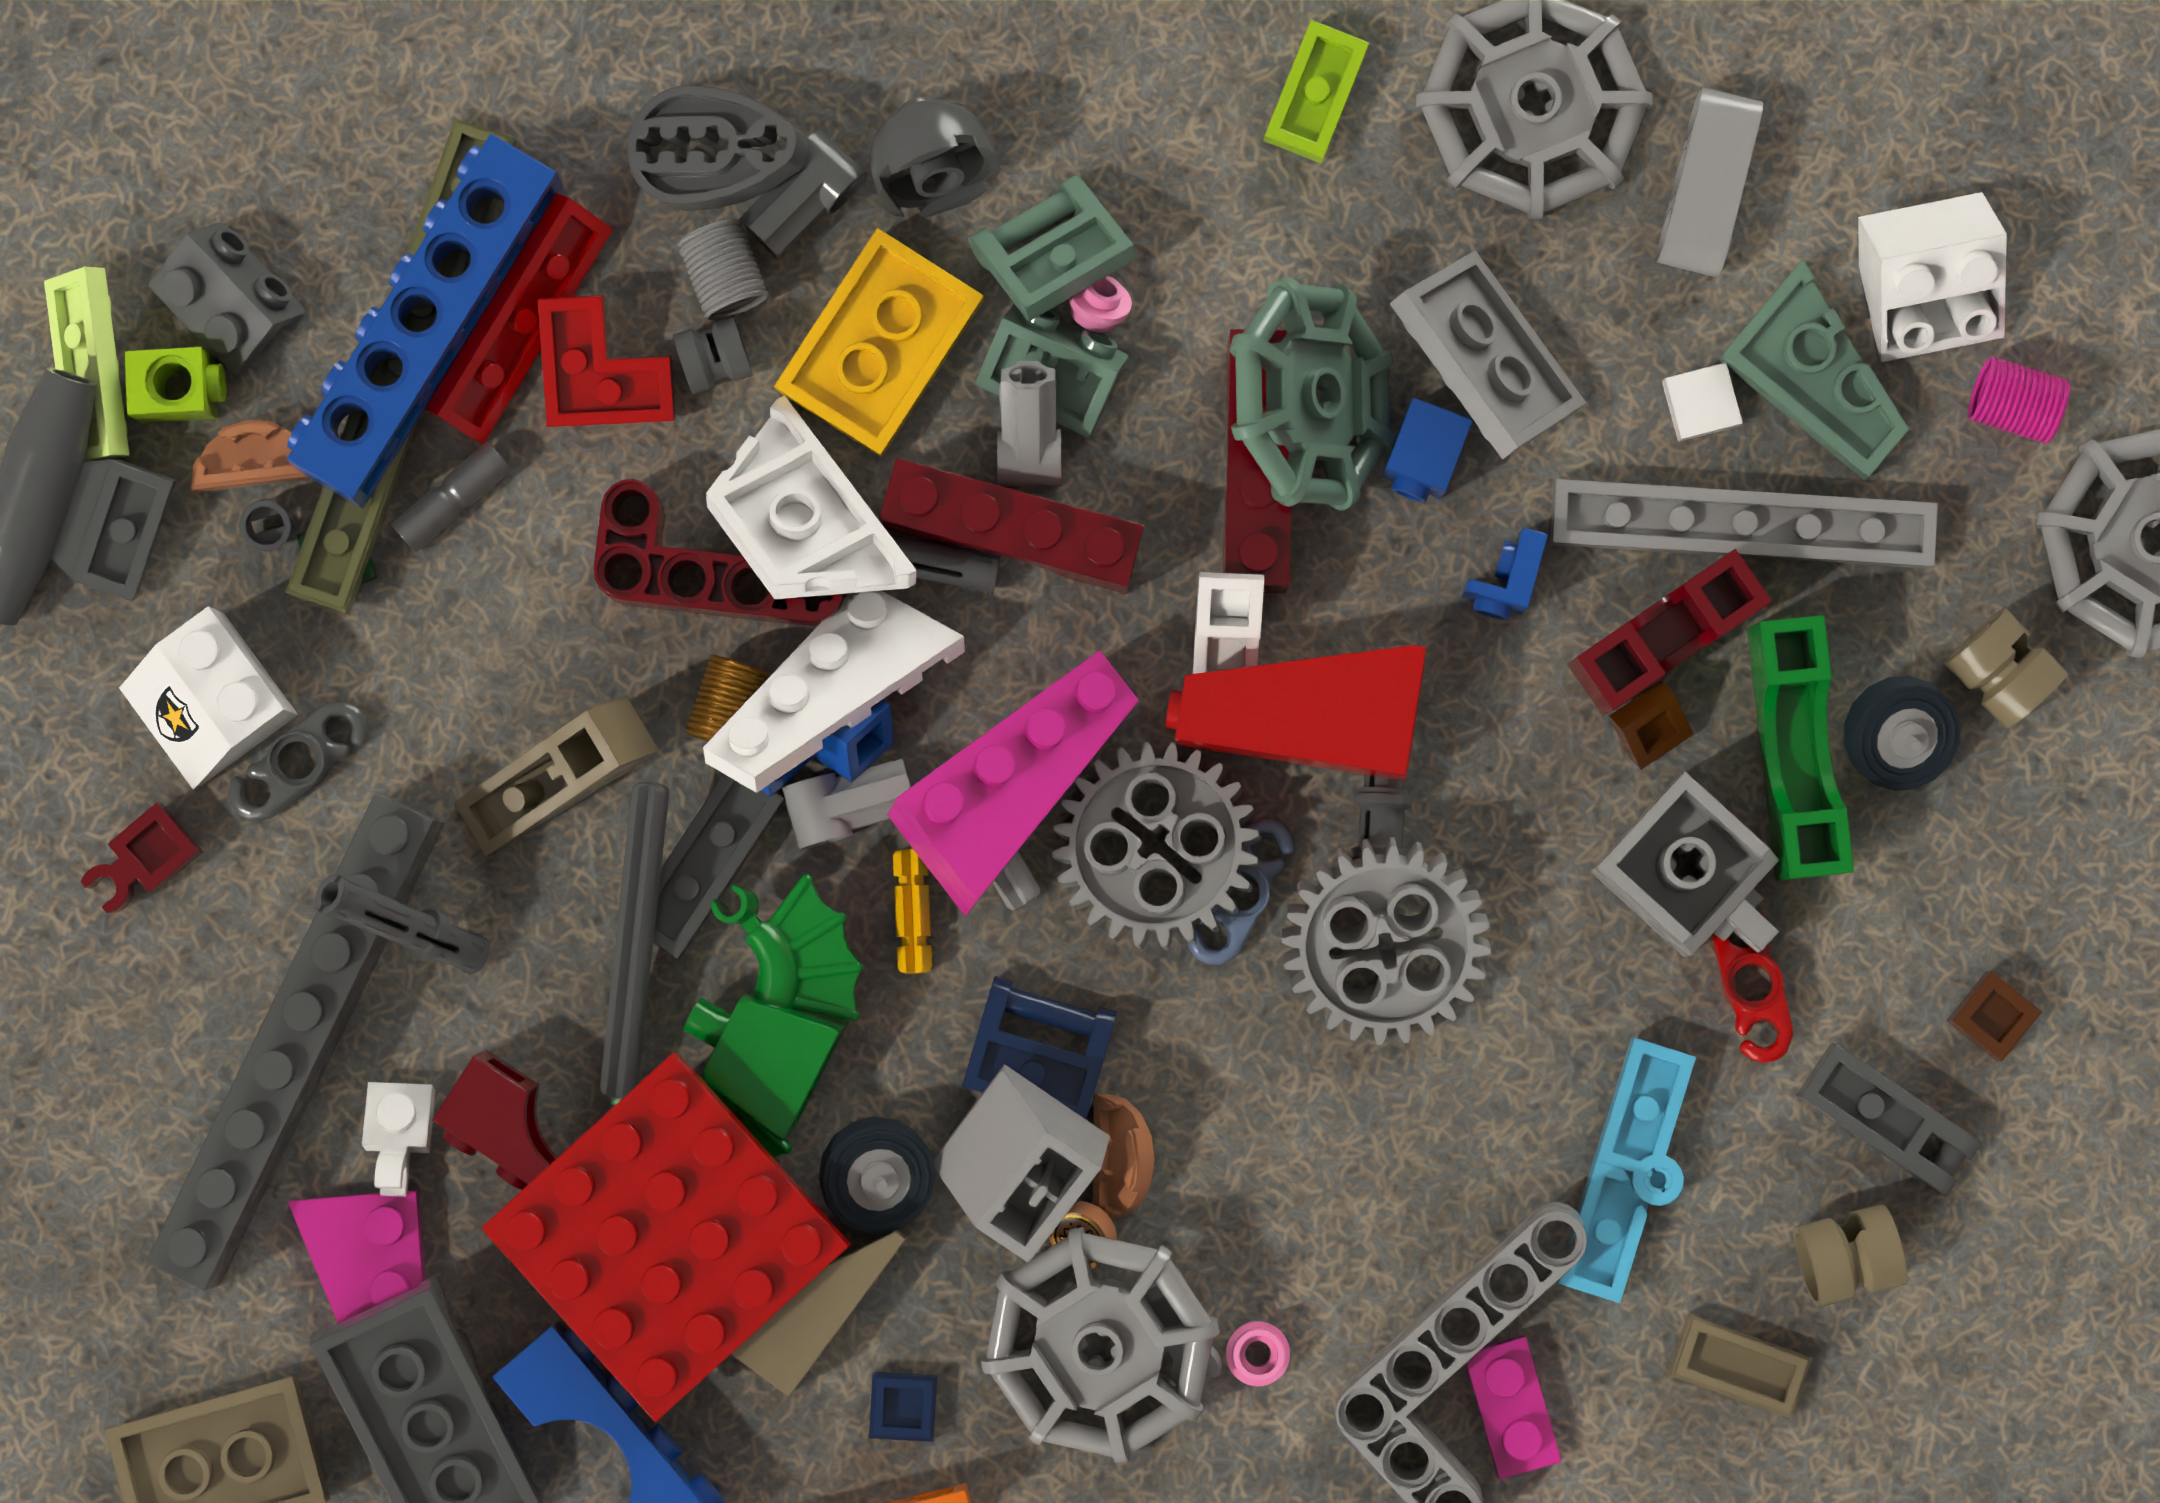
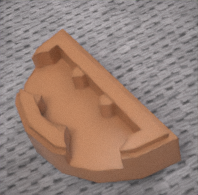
[191,420,311,493]
[1092,1094,1155,1221]

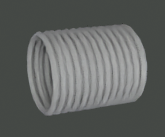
[677,219,769,320]

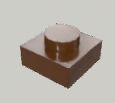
[1609,680,1693,770]
[1946,971,2042,1062]

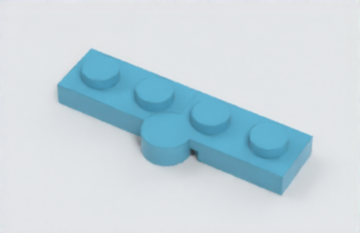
[1556,1037,1696,1303]

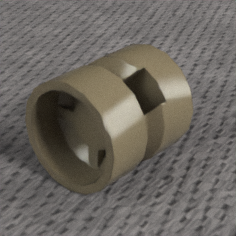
[1944,607,2068,729]
[1793,1204,1908,1308]

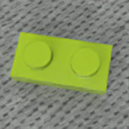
[1263,20,1369,164]

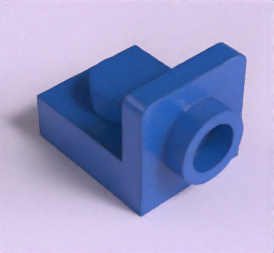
[1461,527,1548,620]

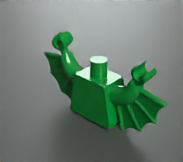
[611,874,864,1158]

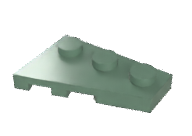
[1718,259,1909,480]

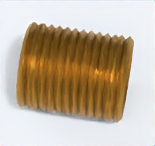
[685,655,772,742]

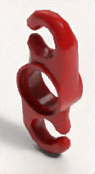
[1712,909,1794,1063]

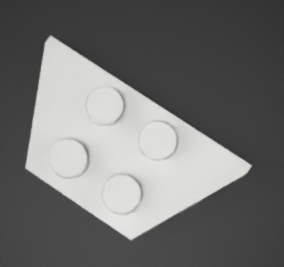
[706,395,916,599]

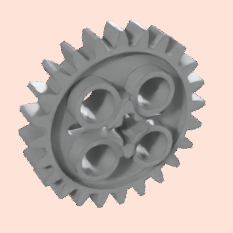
[1052,742,1261,951]
[1281,837,1491,1045]

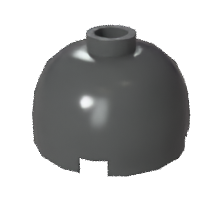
[869,98,1001,218]

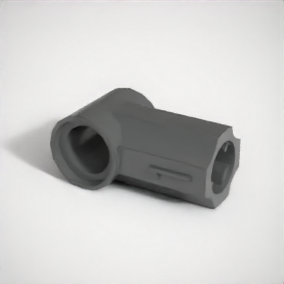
[739,129,868,260]

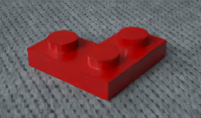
[537,295,676,427]

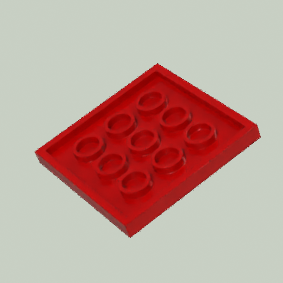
[481,1051,851,1423]

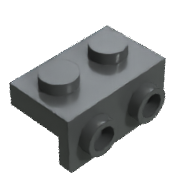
[148,223,306,376]

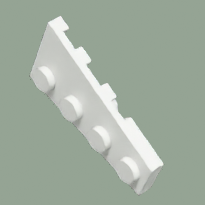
[703,591,965,793]

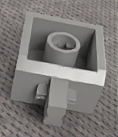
[1590,772,1779,957]

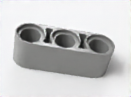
[1655,86,1763,278]

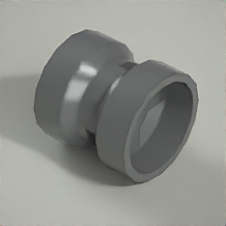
[673,315,753,395]

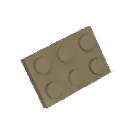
[105,1374,330,1503]

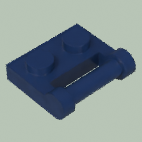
[962,976,1117,1119]

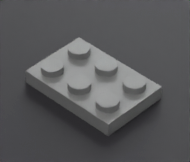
[1390,250,1586,460]

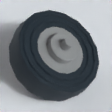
[1843,676,1960,791]
[818,1117,935,1234]

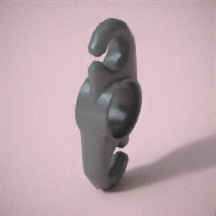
[228,701,369,821]

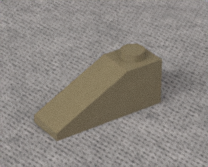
[454,696,659,857]
[731,1229,908,1397]

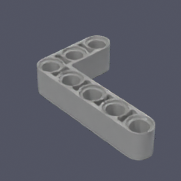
[1335,1202,1587,1503]

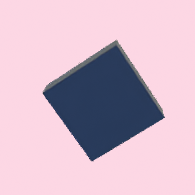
[869,1372,937,1442]

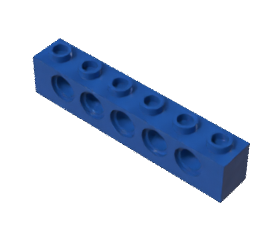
[286,133,563,509]

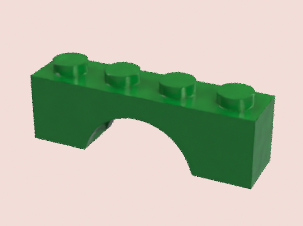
[1747,615,1854,881]

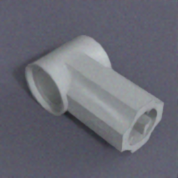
[997,361,1062,487]
[782,759,911,850]

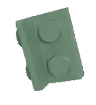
[974,304,1129,438]

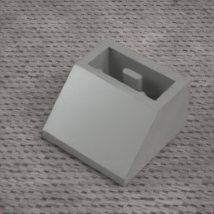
[933,1064,1110,1263]

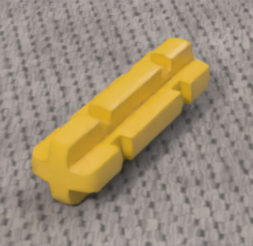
[893,849,932,974]

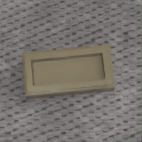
[1667,1314,1812,1419]

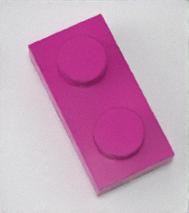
[1465,1335,1562,1479]

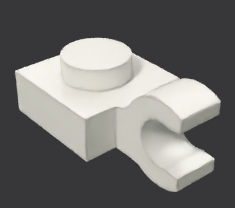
[362,1082,435,1197]

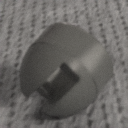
[239,499,293,551]

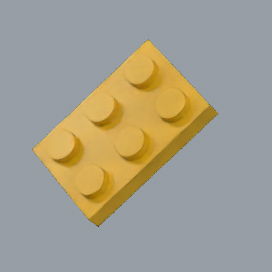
[774,228,984,458]

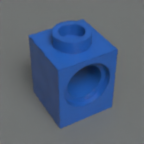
[1381,397,1473,503]

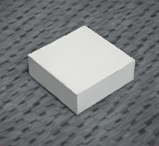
[1662,363,1743,442]

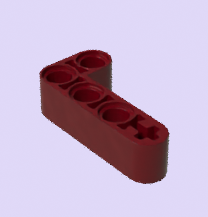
[594,479,845,627]

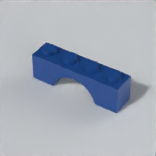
[492,1321,725,1503]

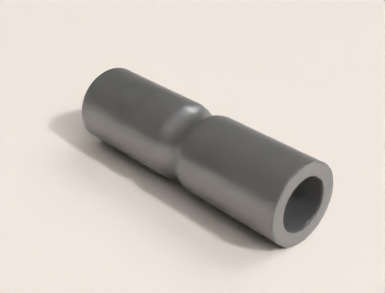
[391,441,513,553]

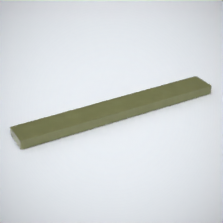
[285,119,517,616]

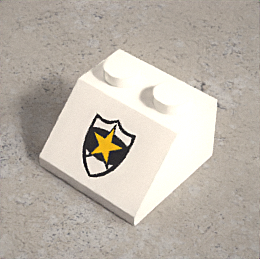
[119,606,298,790]

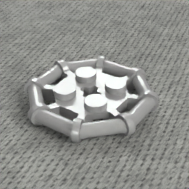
[1416,0,1653,219]
[2035,429,2160,658]
[980,1227,1220,1464]

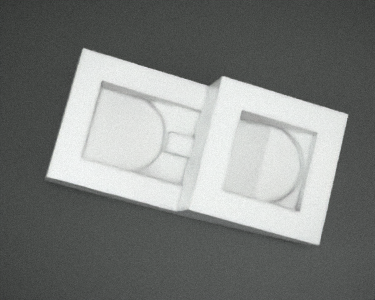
[1192,572,1264,674]

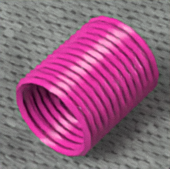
[1968,356,2071,445]

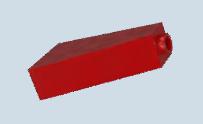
[1166,645,1426,781]

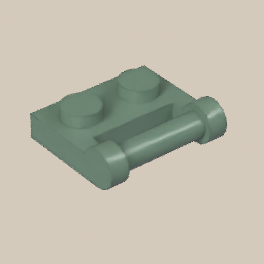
[968,175,1136,322]

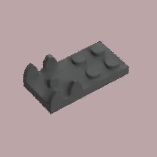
[310,1277,543,1503]

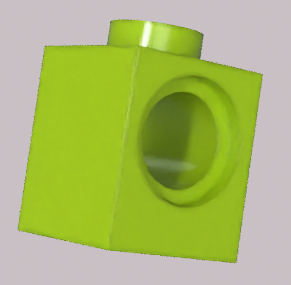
[125,347,227,424]

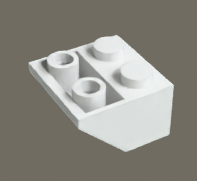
[1858,192,2007,362]

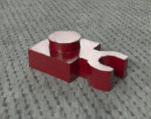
[81,802,203,914]

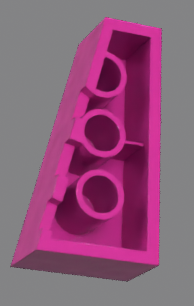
[887,650,1139,916]

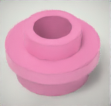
[1069,276,1132,333]
[1226,1321,1290,1386]

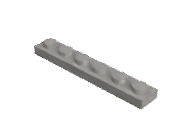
[1550,479,1938,569]

